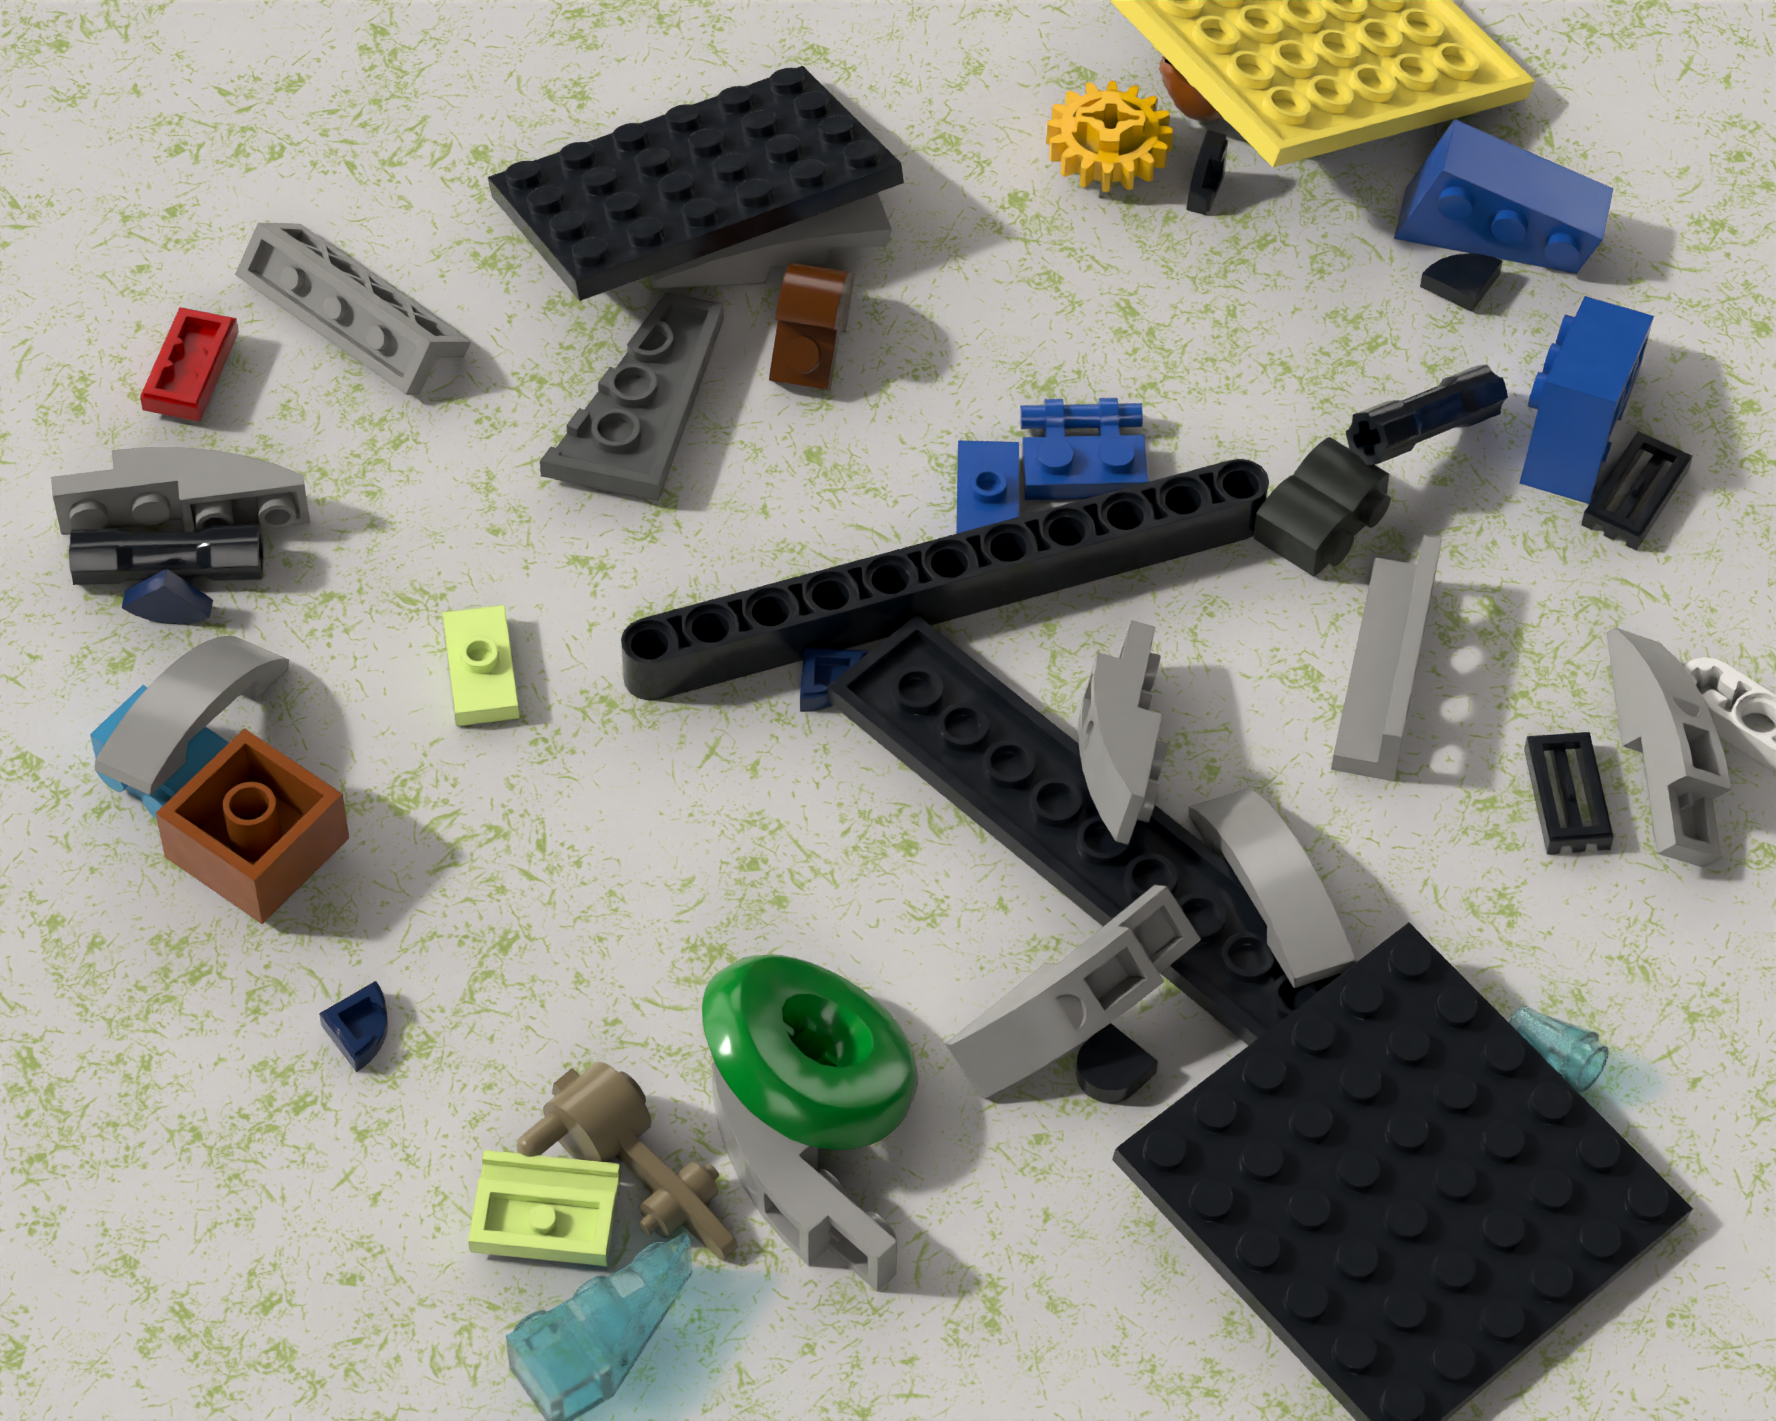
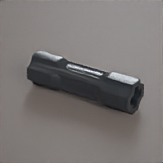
[1345,365,1508,465]
[69,524,264,585]

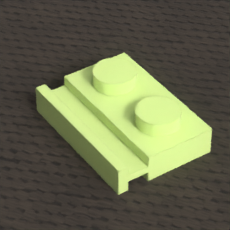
[468,1150,621,1266]

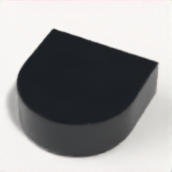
[1076,1023,1158,1103]

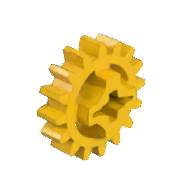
[1046,81,1173,192]

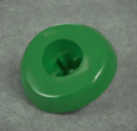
[702,954,918,1150]

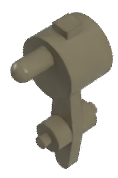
[517,1062,738,1260]

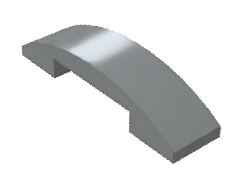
[95,636,289,795]
[1189,788,1356,988]

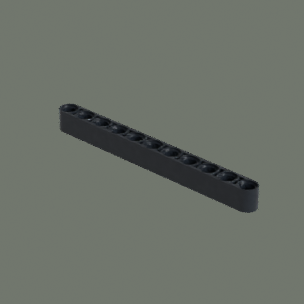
[621,459,1269,701]

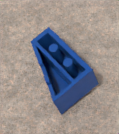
[1394,119,1614,274]

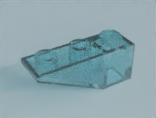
[506,1232,693,1421]

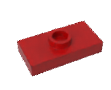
[140,307,239,422]

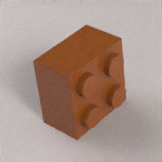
[156,728,349,924]

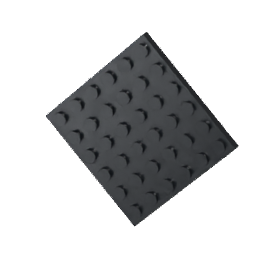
[1112,922,1693,1421]

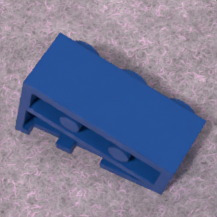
[1519,296,1654,504]

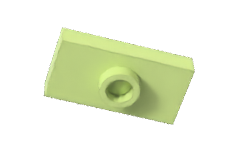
[442,605,519,726]

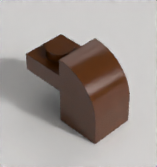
[769,263,855,390]

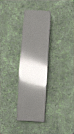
[649,193,892,289]

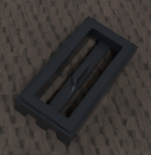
[1581,431,1693,551]
[1524,732,1614,854]

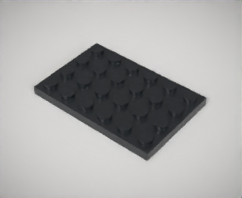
[488,66,904,301]

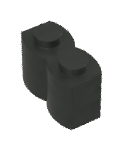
[1254,437,1391,576]

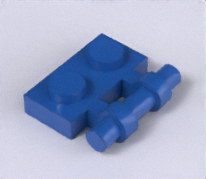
[1020,397,1148,500]

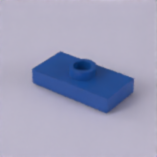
[956,440,1019,534]

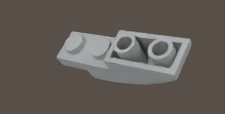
[51,447,310,534]
[1078,620,1168,844]
[1606,628,1732,867]
[945,885,1201,1098]
[712,1062,897,1292]

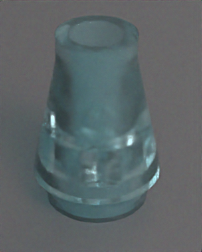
[1509,1005,1609,1093]

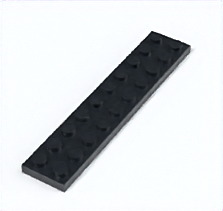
[827,615,1342,1046]

